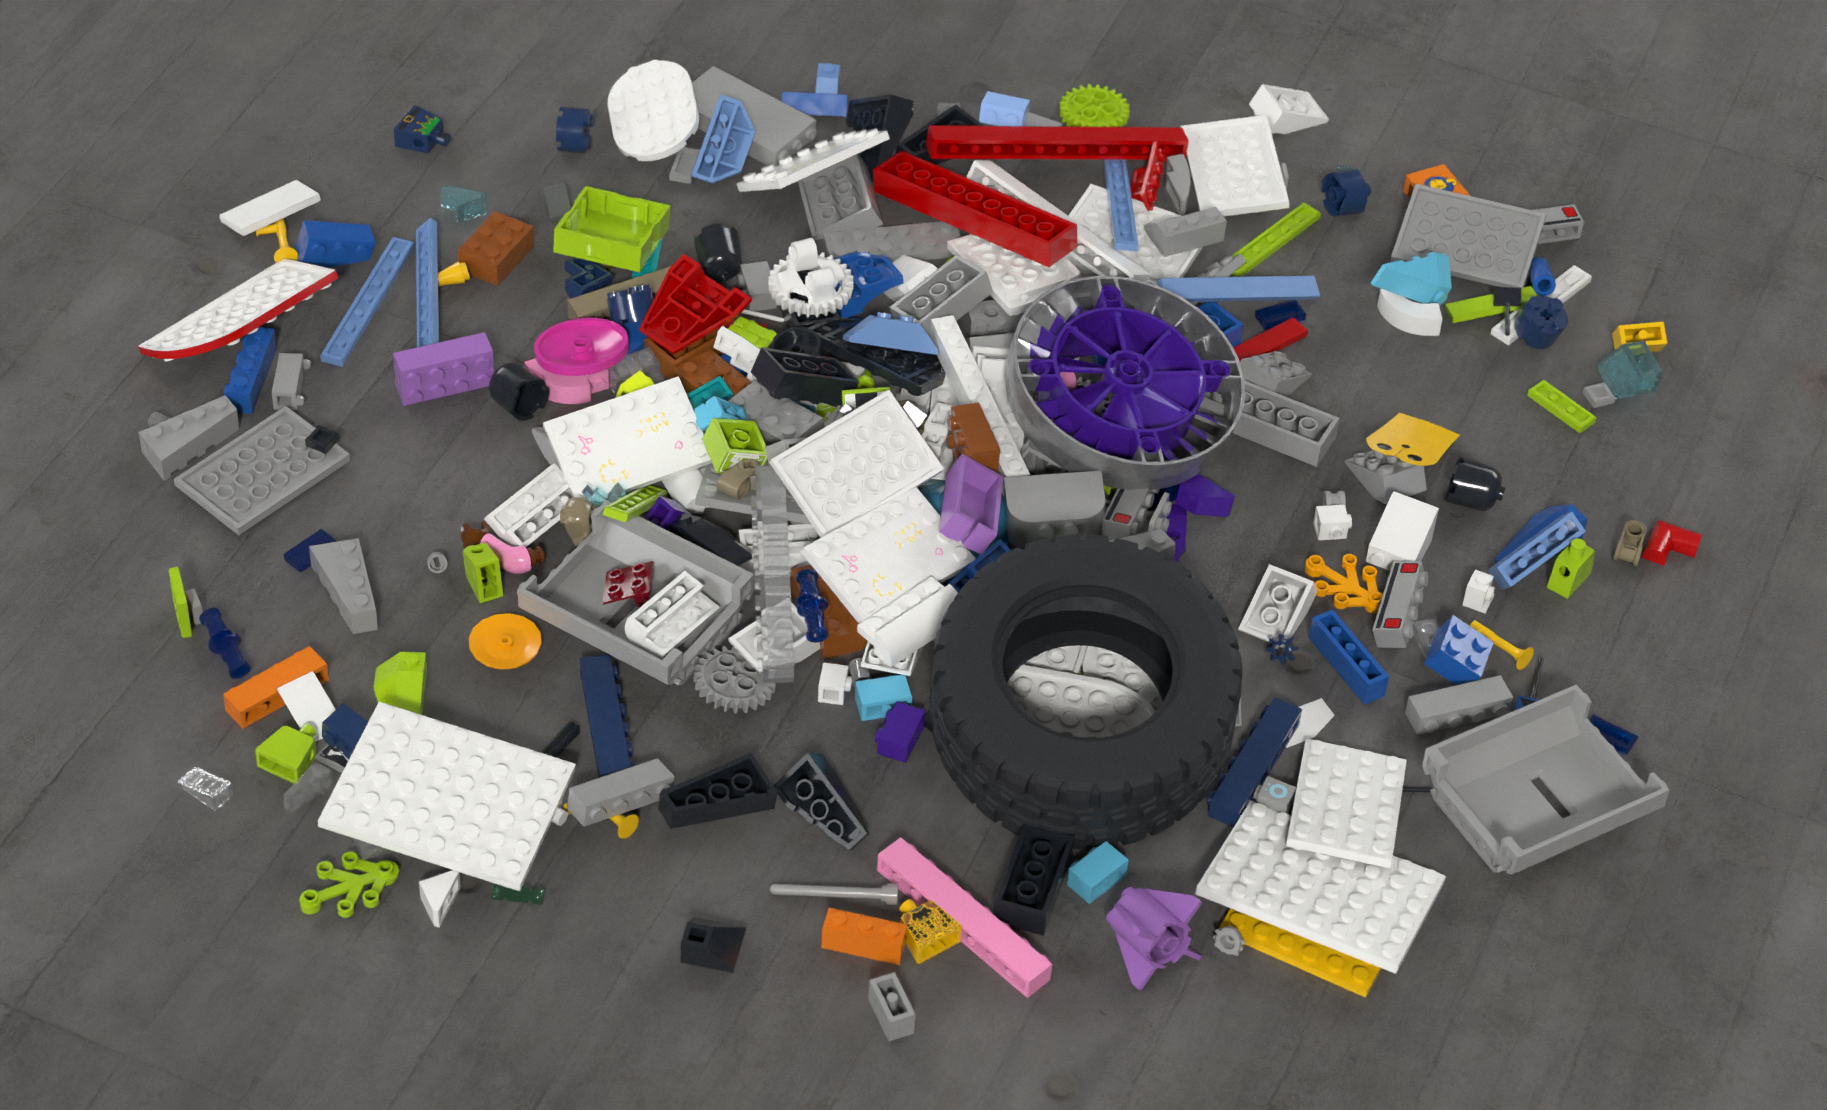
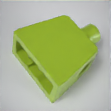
[1547,538,1595,599]
[463,543,503,603]
[255,724,317,786]

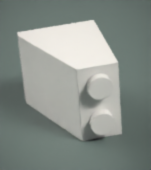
[1366,491,1439,571]

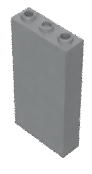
[692,66,817,166]

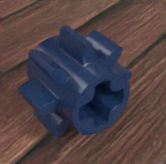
[1266,633,1299,665]

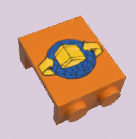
[1403,164,1470,197]

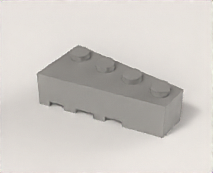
[139,395,239,481]
[309,538,378,634]

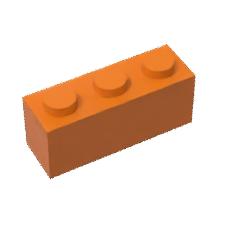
[821,908,908,965]

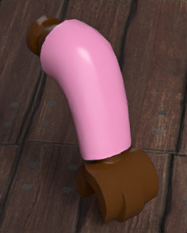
[461,521,544,574]

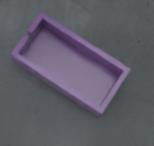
[393,332,494,406]
[939,454,1003,554]

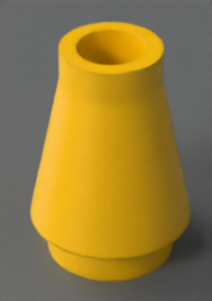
[438,262,470,287]

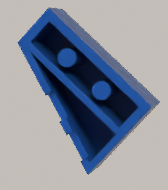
[295,221,376,268]

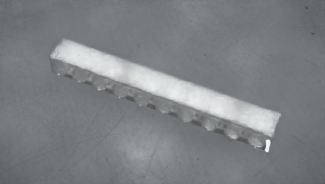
[750,466,794,683]

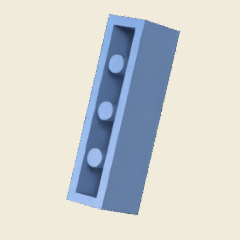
[1488,512,1586,590]

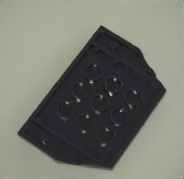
[809,317,946,396]

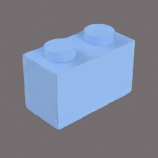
[979,91,1030,126]

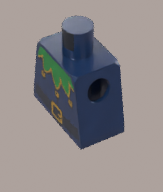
[394,105,451,153]

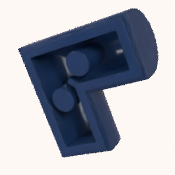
[564,257,614,298]

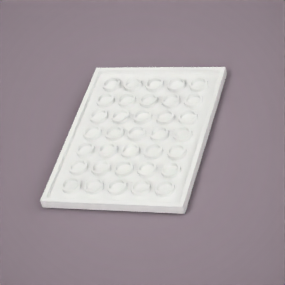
[318,702,576,891]
[1195,801,1446,974]

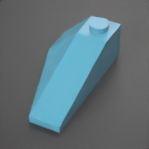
[1371,252,1452,307]

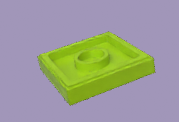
[168,567,192,638]

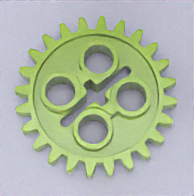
[1059,84,1130,127]

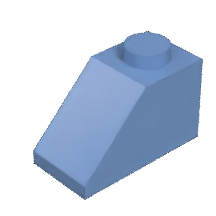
[816,63,840,94]

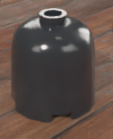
[694,223,742,282]
[489,363,549,421]
[1445,456,1506,511]

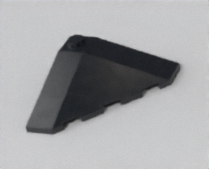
[846,94,914,182]

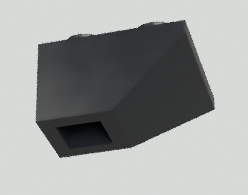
[681,917,746,973]

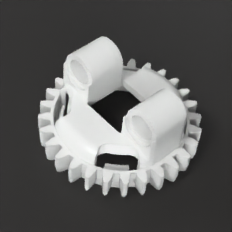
[768,238,854,318]

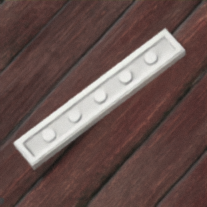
[1491,265,1592,346]

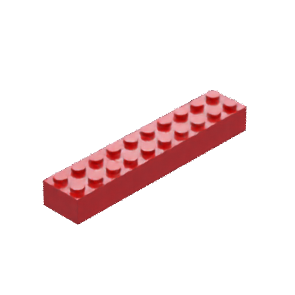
[873,151,1077,267]

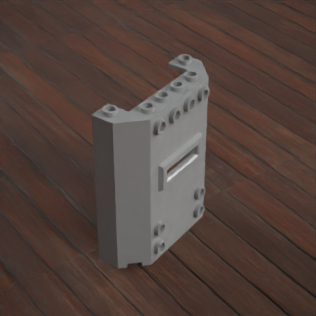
[517,500,754,685]
[1422,684,1670,874]

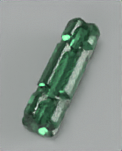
[492,884,545,905]

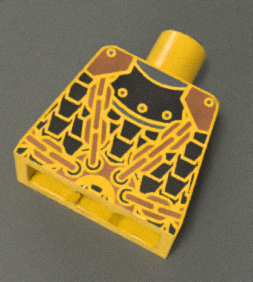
[900,899,962,964]

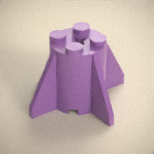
[1106,887,1203,990]

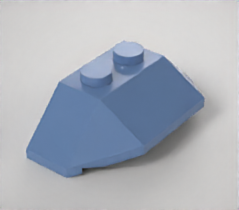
[691,95,756,184]
[843,312,939,355]

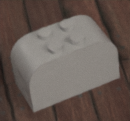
[1004,471,1105,550]

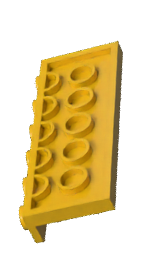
[1219,908,1382,998]

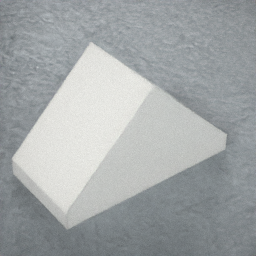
[419,870,461,927]

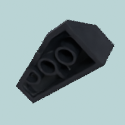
[668,513,753,566]
[773,753,869,850]

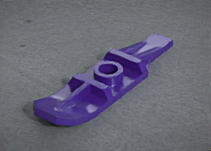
[1166,504,1187,563]

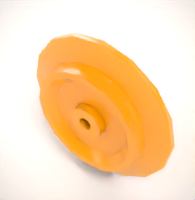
[469,613,542,669]

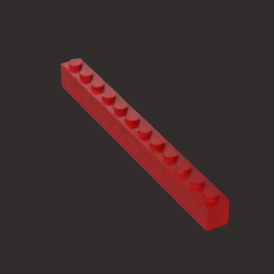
[926,126,1189,160]

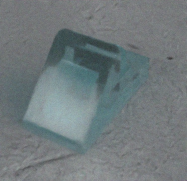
[440,185,487,223]
[582,483,626,507]

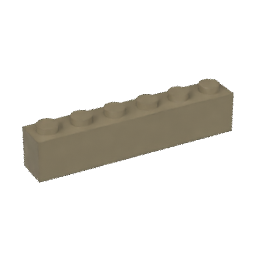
[567,266,671,321]

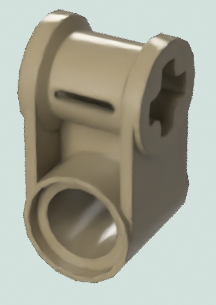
[717,459,760,500]
[1613,520,1646,567]

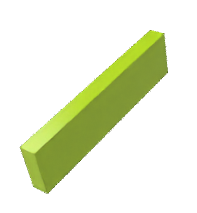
[1445,286,1537,323]

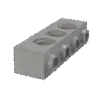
[965,300,1024,337]

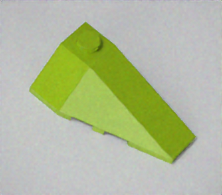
[373,652,427,715]

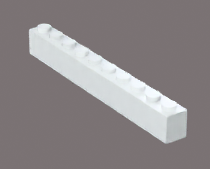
[966,160,1150,282]
[930,315,1030,496]

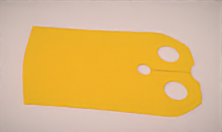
[1366,413,1460,466]

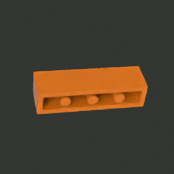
[223,646,329,729]

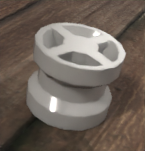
[1322,491,1346,507]

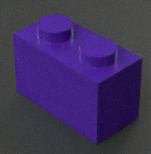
[875,701,925,763]

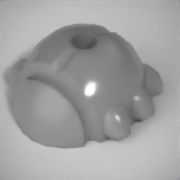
[1213,926,1245,956]

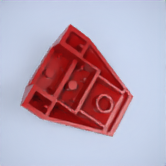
[639,254,752,355]

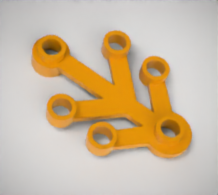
[1304,554,1383,614]

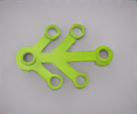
[299,852,399,918]

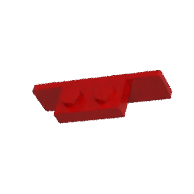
[1130,141,1167,211]

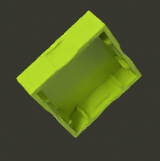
[553,186,671,272]

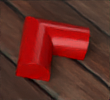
[1641,520,1703,566]

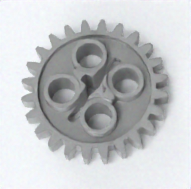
[693,646,777,713]

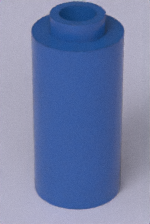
[1529,258,1556,296]

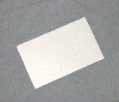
[277,671,336,742]
[1286,698,1335,748]

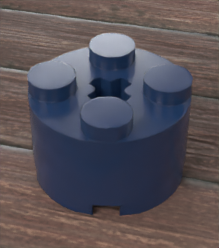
[556,107,594,153]
[1321,169,1371,216]
[606,284,654,325]
[1514,296,1568,349]

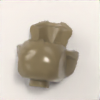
[560,497,597,546]

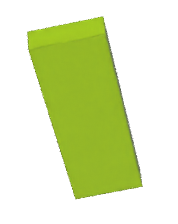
[1527,380,1597,433]

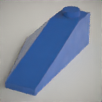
[1494,504,1588,563]

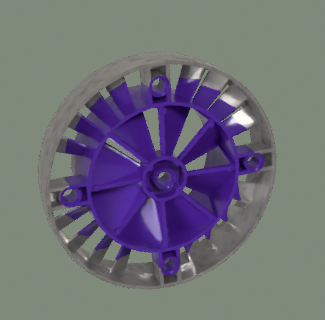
[1005,276,1245,490]

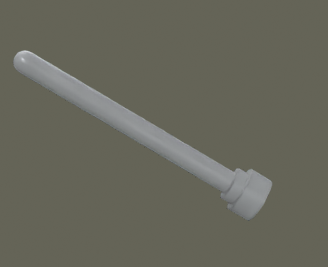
[770,883,898,905]

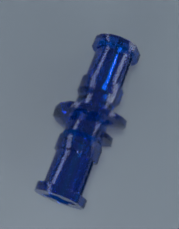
[795,569,829,643]
[199,608,251,679]

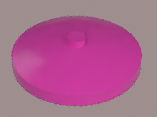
[534,318,629,376]

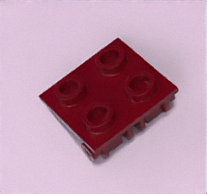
[602,561,654,607]

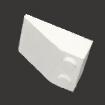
[1249,84,1329,134]
[883,255,938,302]
[1238,564,1318,648]
[729,600,820,674]

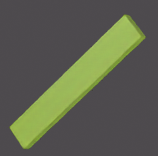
[1228,202,1321,277]
[603,485,668,523]

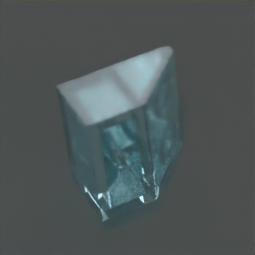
[1597,341,1662,399]

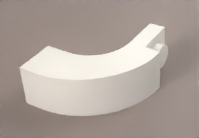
[1377,288,1442,336]

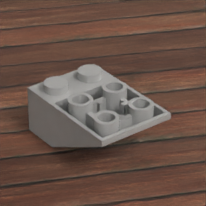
[1240,351,1312,397]
[1345,445,1427,504]

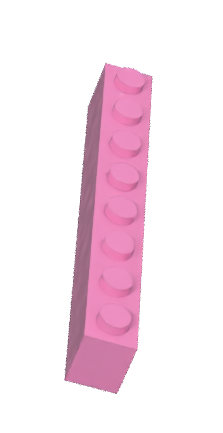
[877,838,1052,998]

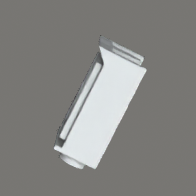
[972,346,1010,382]

